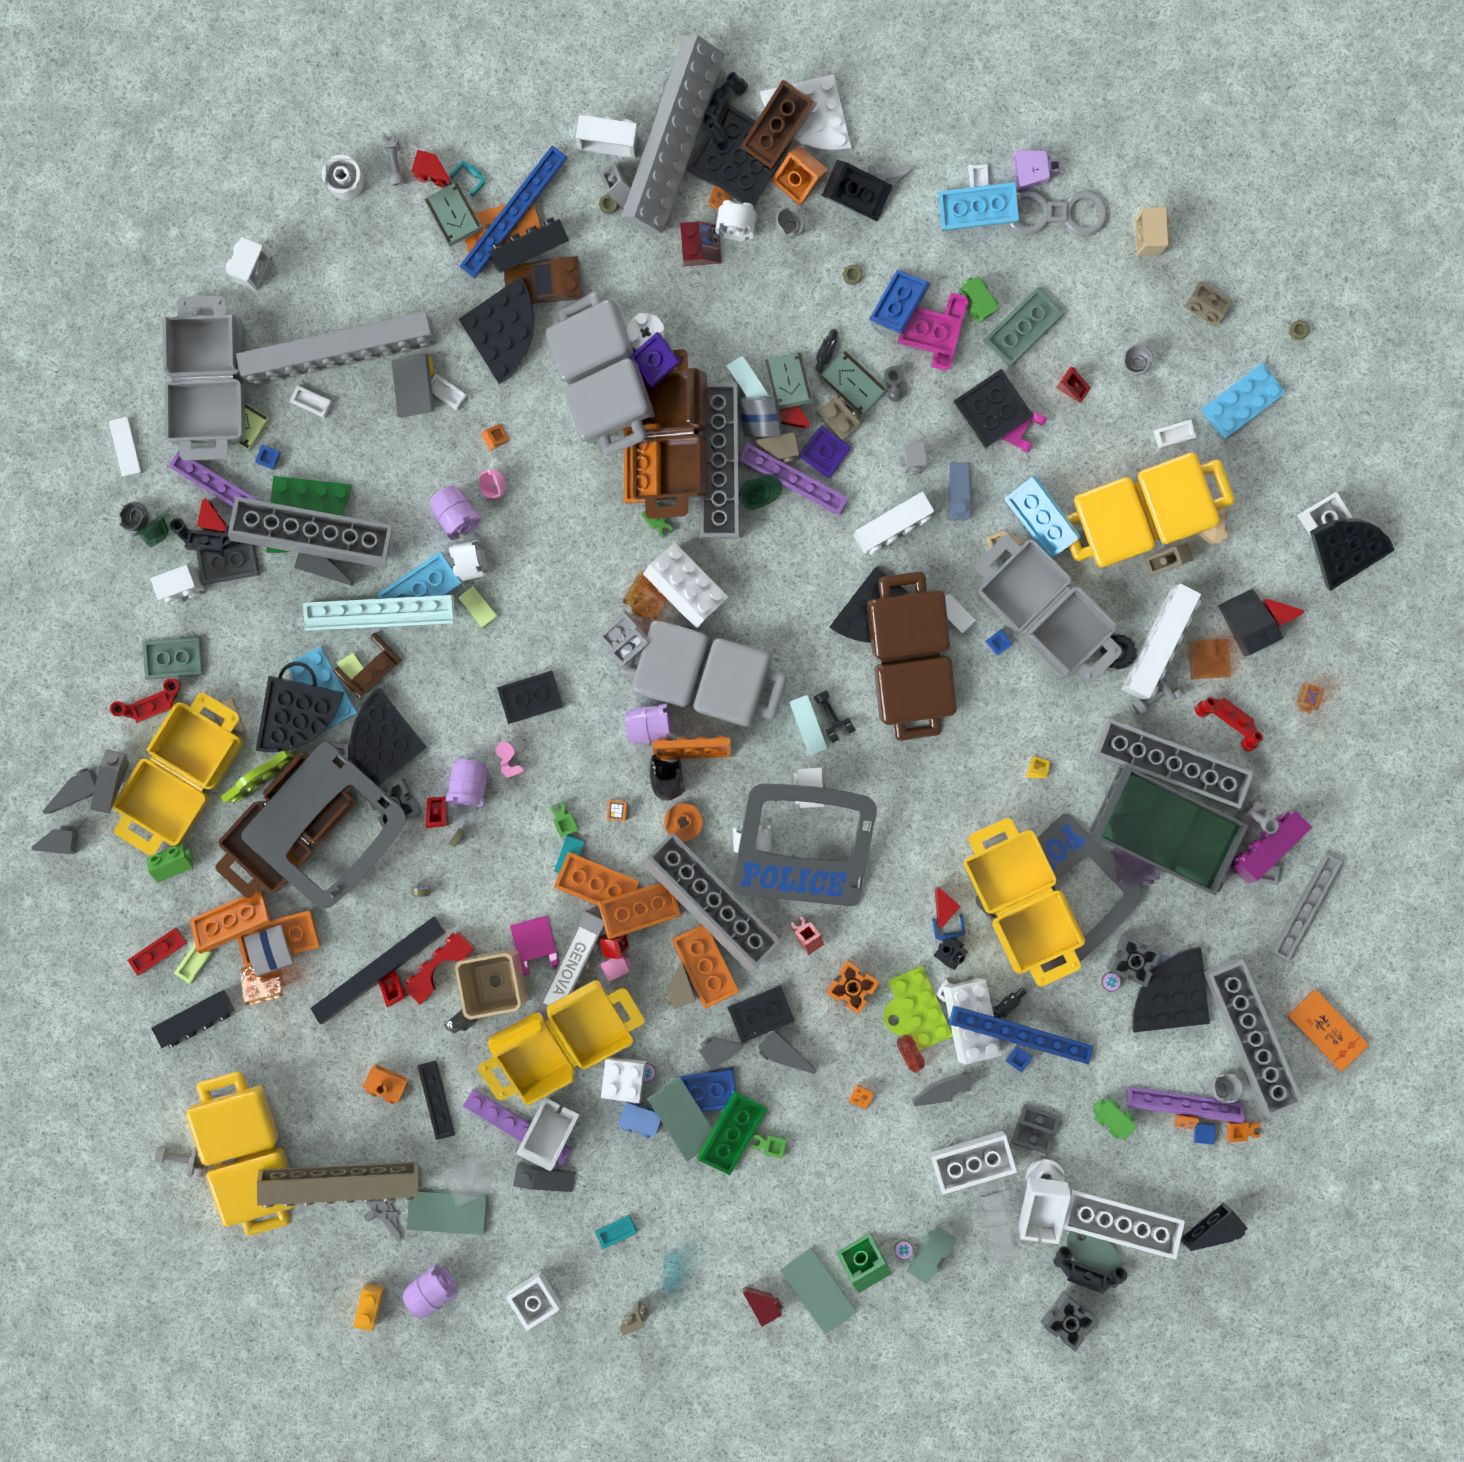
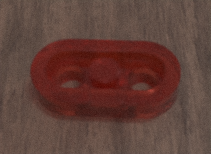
[897,1035,925,1073]

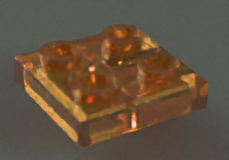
[622,570,668,620]
[1188,639,1231,680]
[240,966,285,1005]

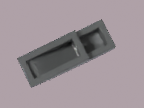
[912,1073,971,1106]

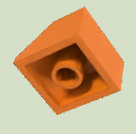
[771,145,828,205]

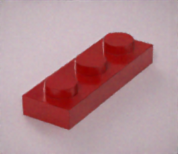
[127,927,187,976]

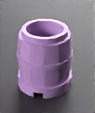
[430,486,481,540]
[625,703,673,744]
[446,759,488,807]
[403,1264,458,1318]

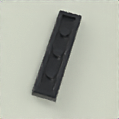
[417,1060,455,1140]

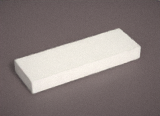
[109,417,142,477]

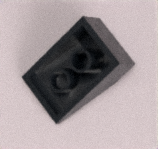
[821,160,893,221]
[1218,588,1284,657]
[1181,1202,1248,1251]

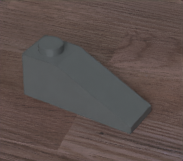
[294,553,354,586]
[90,749,129,814]
[43,768,97,814]
[759,1030,817,1074]
[513,1163,575,1192]

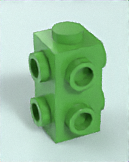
[959,276,999,323]
[147,843,194,883]
[1092,1097,1137,1141]

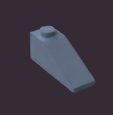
[948,463,970,521]

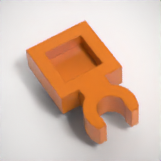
[1227,1120,1261,1143]

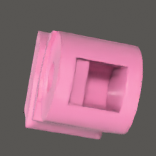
[496,742,526,779]

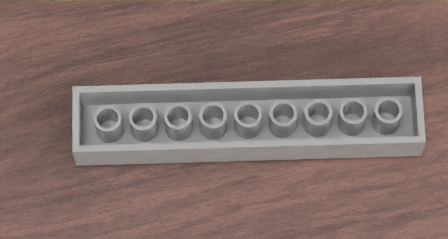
[621,35,725,234]
[236,312,436,386]

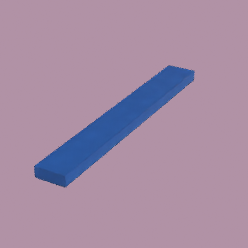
[459,145,568,279]
[948,1005,1093,1064]

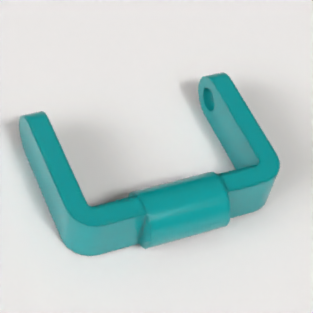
[450,161,485,197]

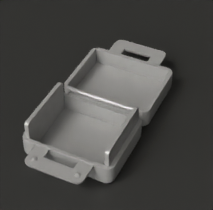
[546,292,655,456]
[162,295,245,461]
[975,535,1122,682]
[620,620,787,727]

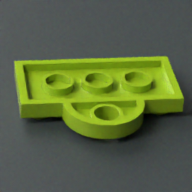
[221,750,295,804]
[883,965,953,1052]

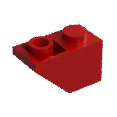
[411,149,452,188]

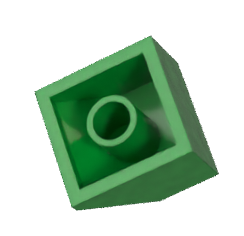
[836,1233,892,1293]

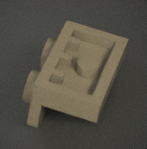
[1184,281,1232,326]
[817,395,861,441]
[620,1300,648,1336]

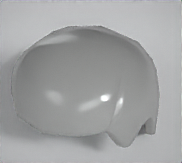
[776,207,805,238]
[1123,344,1153,376]
[1211,1074,1244,1103]

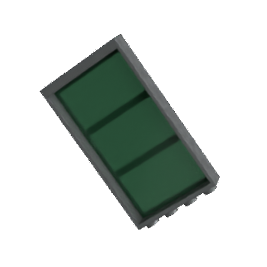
[1088,765,1249,895]

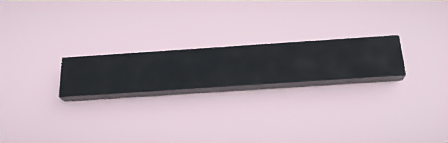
[310,916,446,1024]

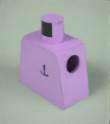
[1013,150,1059,191]

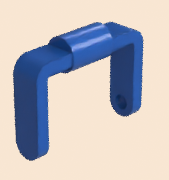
[932,914,966,940]

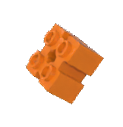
[825,959,880,1015]

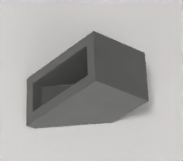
[31,826,78,854]
[699,1038,744,1070]

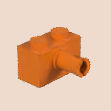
[362,1064,410,1104]

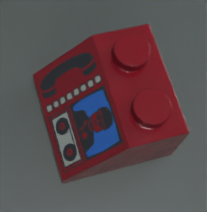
[680,221,722,267]

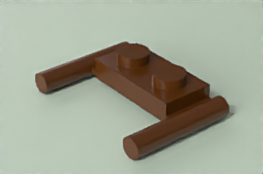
[333,633,402,699]

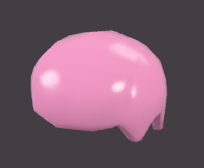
[479,470,506,499]

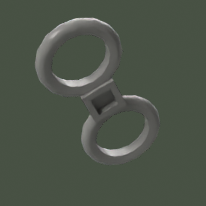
[1008,190,1108,236]

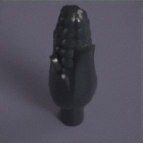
[814,329,838,373]
[993,987,1027,1019]

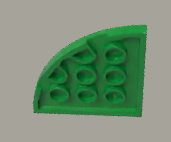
[266,476,351,553]

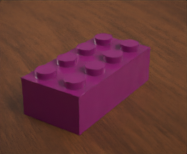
[1231,810,1312,883]

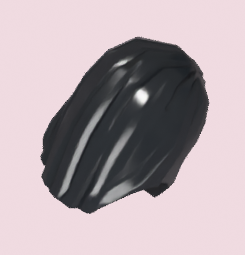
[649,754,686,801]

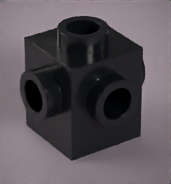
[933,937,968,970]

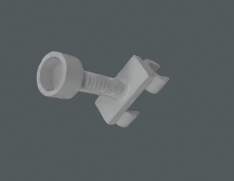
[382,131,406,186]
[1132,671,1185,716]
[1235,799,1279,834]
[155,1146,206,1177]

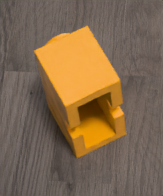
[353,1283,385,1331]

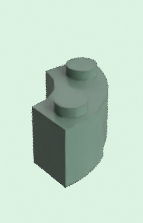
[907,1226,956,1284]

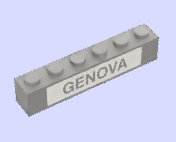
[536,910,606,1022]

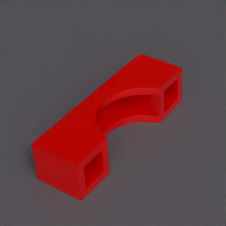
[404,932,476,1005]

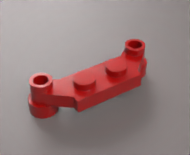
[110,678,182,723]
[1194,697,1263,752]

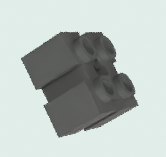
[367,779,422,828]
[1106,934,1162,987]
[1040,1291,1099,1352]

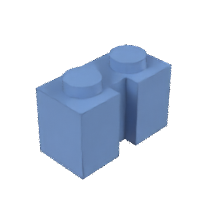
[618,1101,660,1138]

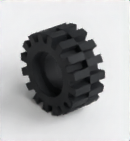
[1100,634,1137,669]

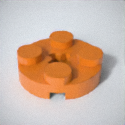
[664,803,703,842]

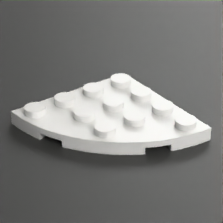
[760,74,851,152]

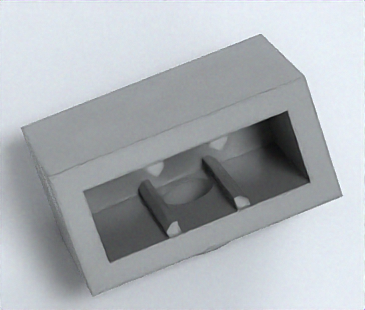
[900,442,927,476]

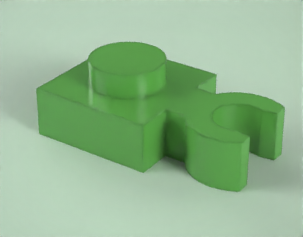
[641,503,673,538]
[551,801,579,838]
[751,1134,787,1159]

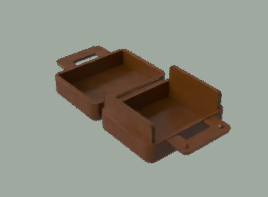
[629,349,707,519]
[867,572,957,741]
[215,752,358,898]

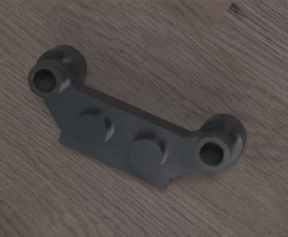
[703,72,748,143]
[169,518,241,554]
[1053,1246,1128,1294]

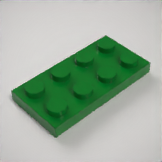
[697,1090,768,1175]

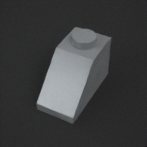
[600,162,632,207]

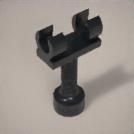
[813,690,856,743]

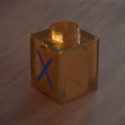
[1295,683,1325,714]

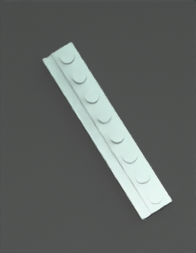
[303,595,455,631]

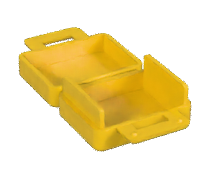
[1066,452,1235,568]
[113,693,244,856]
[963,818,1085,987]
[478,981,645,1106]
[186,1071,297,1236]

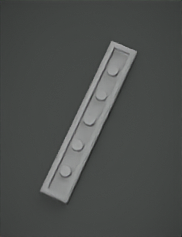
[1270,852,1343,962]

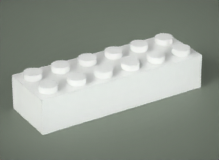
[1121,584,1201,700]
[1063,1188,1185,1260]

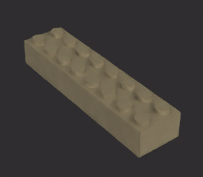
[257,1162,418,1208]

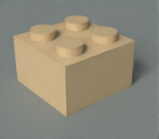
[1135,207,1171,257]

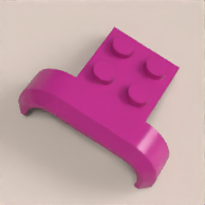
[897,292,968,371]

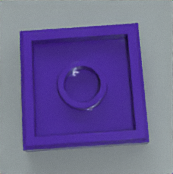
[630,332,681,388]
[798,425,852,479]

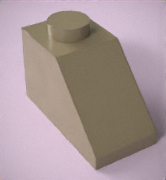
[756,432,799,463]
[1144,543,1194,576]
[665,963,696,1009]

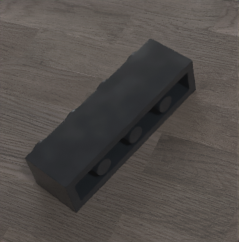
[488,217,569,273]
[151,990,235,1049]

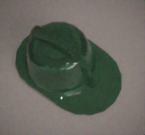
[739,474,782,510]
[132,508,171,547]

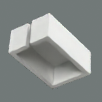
[576,114,638,158]
[516,1097,579,1171]
[1018,1177,1071,1244]

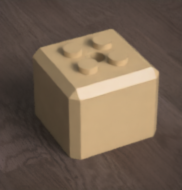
[455,948,528,1020]

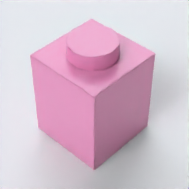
[601,955,632,981]

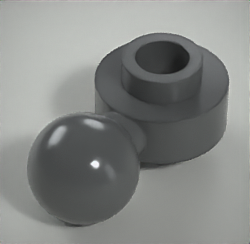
[884,366,904,402]

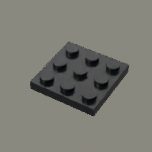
[953,369,1034,449]

